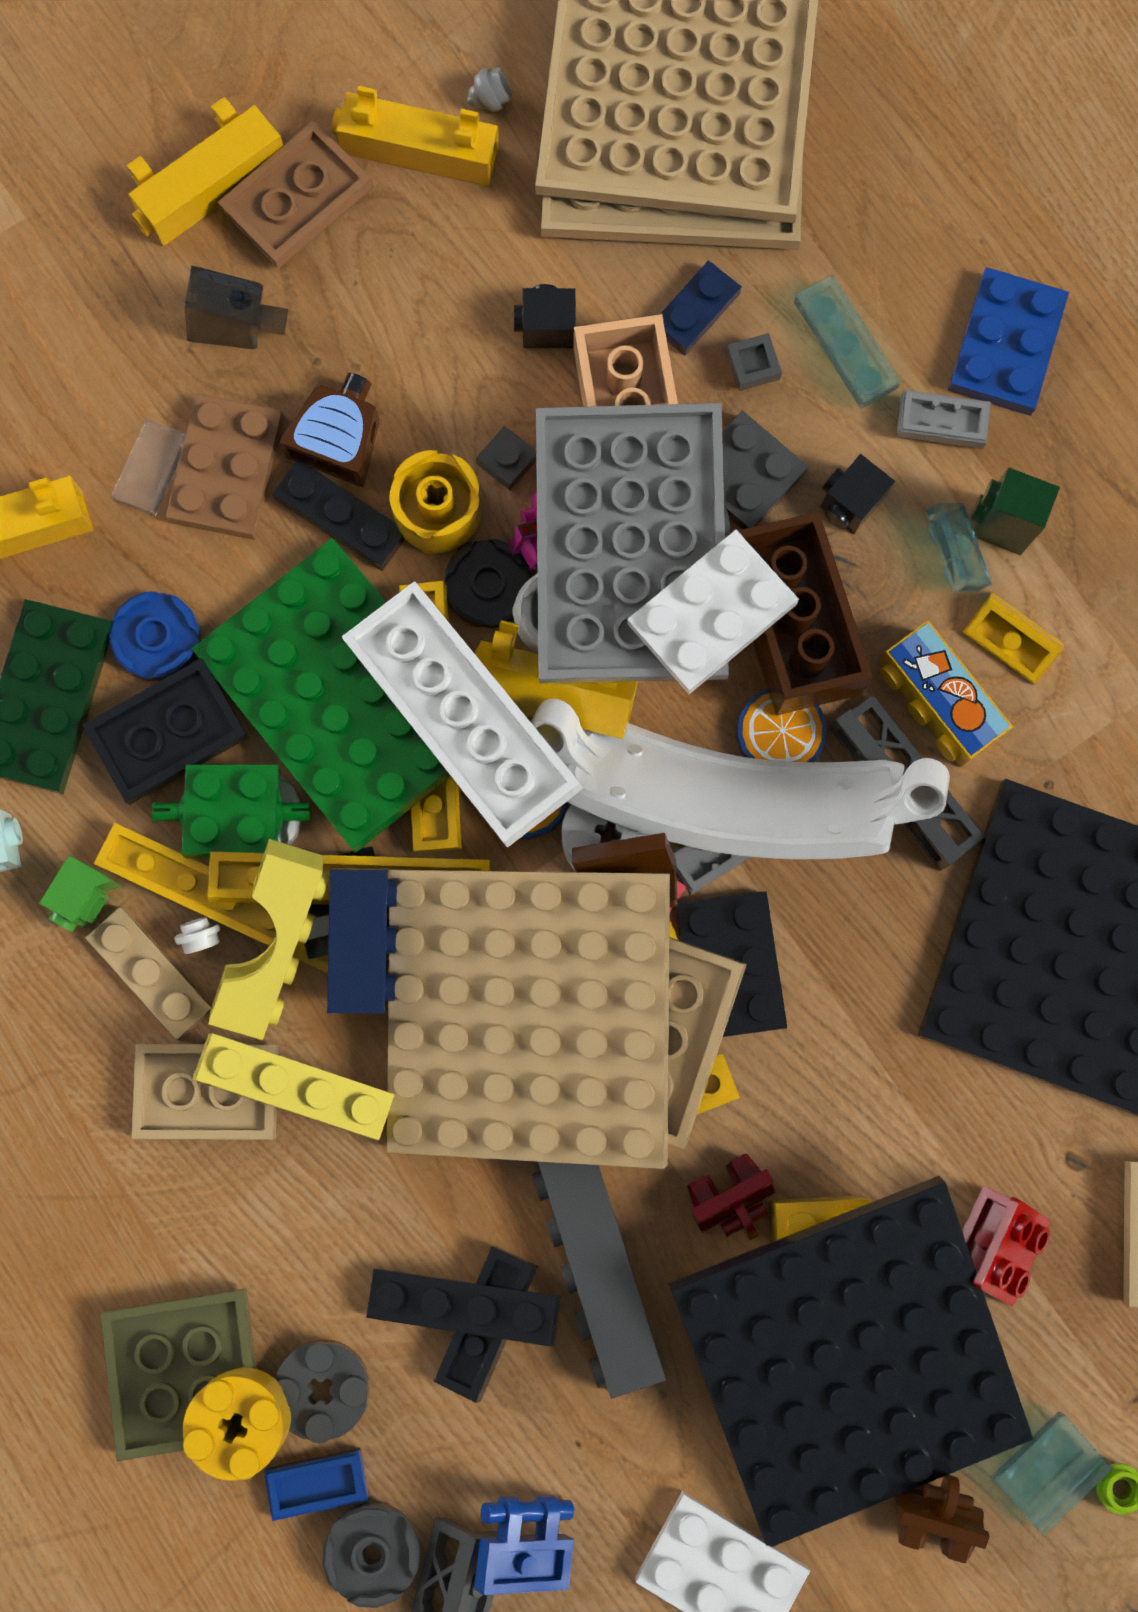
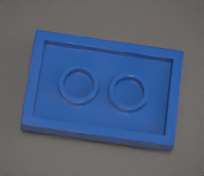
[948,267,1069,416]

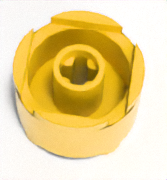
[389,450,482,555]
[183,1367,291,1481]

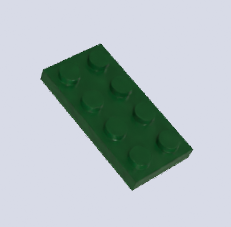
[0,599,113,795]

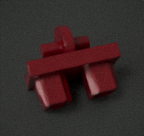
[687,1154,776,1240]

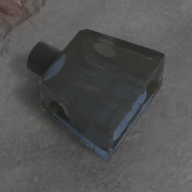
[184,265,288,349]

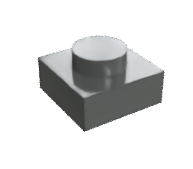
[726,333,782,391]
[476,426,536,490]

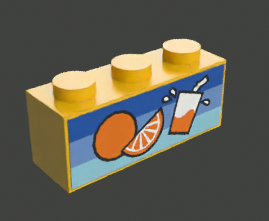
[877,620,1013,767]

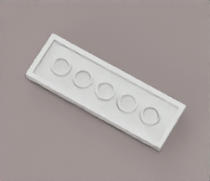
[342,581,583,848]

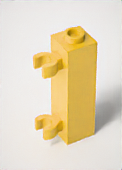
[332,86,499,187]
[126,97,283,247]
[0,476,94,559]
[474,620,638,739]

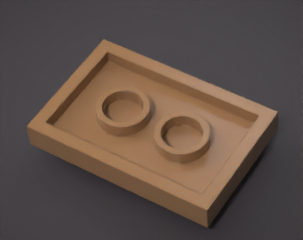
[217,120,373,269]
[166,393,284,540]

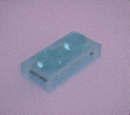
[925,502,992,593]

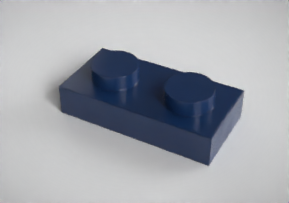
[660,260,742,355]

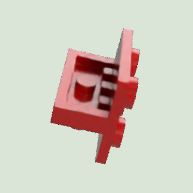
[962,1186,1050,1306]

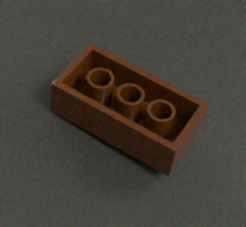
[738,512,873,716]

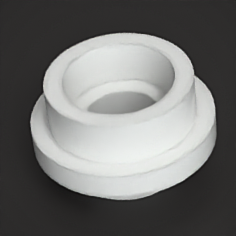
[174,917,221,954]

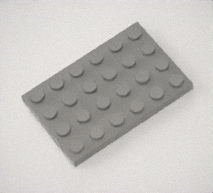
[536,403,729,683]

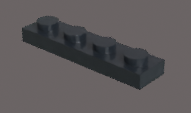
[366,1269,561,1346]

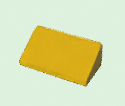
[963,592,1064,685]

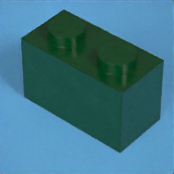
[970,467,1060,555]

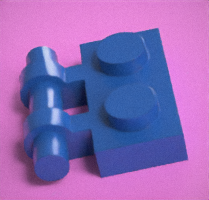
[474,1495,574,1595]

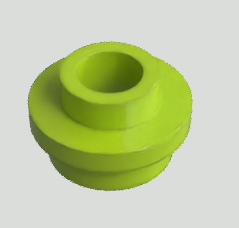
[1096,1463,1138,1515]

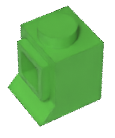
[39,855,124,932]

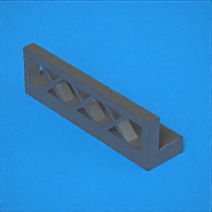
[829,695,985,871]
[411,1518,498,1612]

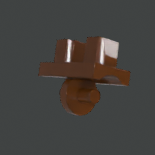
[895,1475,990,1563]

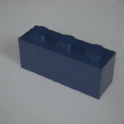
[327,867,397,1014]

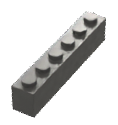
[532,1162,666,1399]

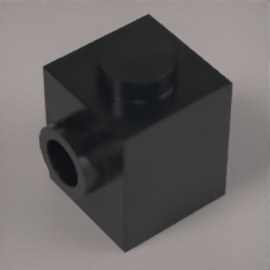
[514,284,576,348]
[820,454,895,534]

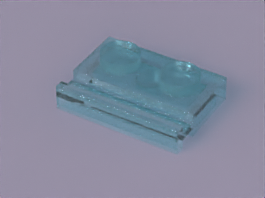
[991,1411,1113,1536]

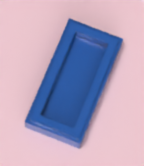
[264,1448,369,1521]

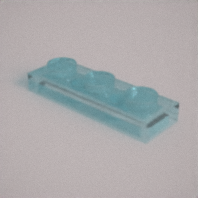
[794,275,901,409]

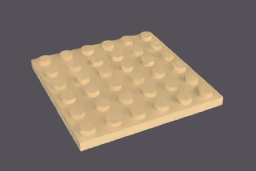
[535,0,818,223]
[387,870,670,1169]

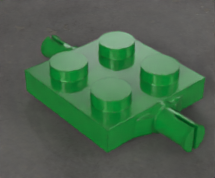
[152,765,311,858]

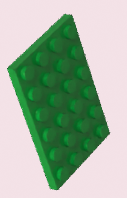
[192,538,450,853]

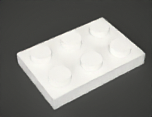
[627,530,799,694]
[635,1490,810,1612]

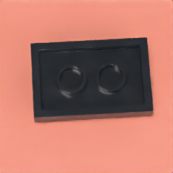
[82,658,249,805]
[675,891,788,1037]

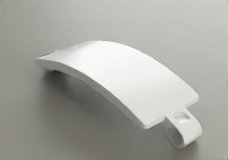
[531,699,950,859]

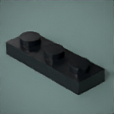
[272,459,405,571]
[434,1246,538,1403]

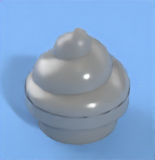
[466,67,512,112]

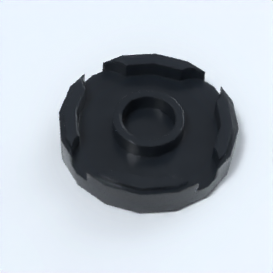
[444,539,532,628]

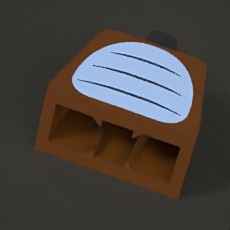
[280,373,379,488]

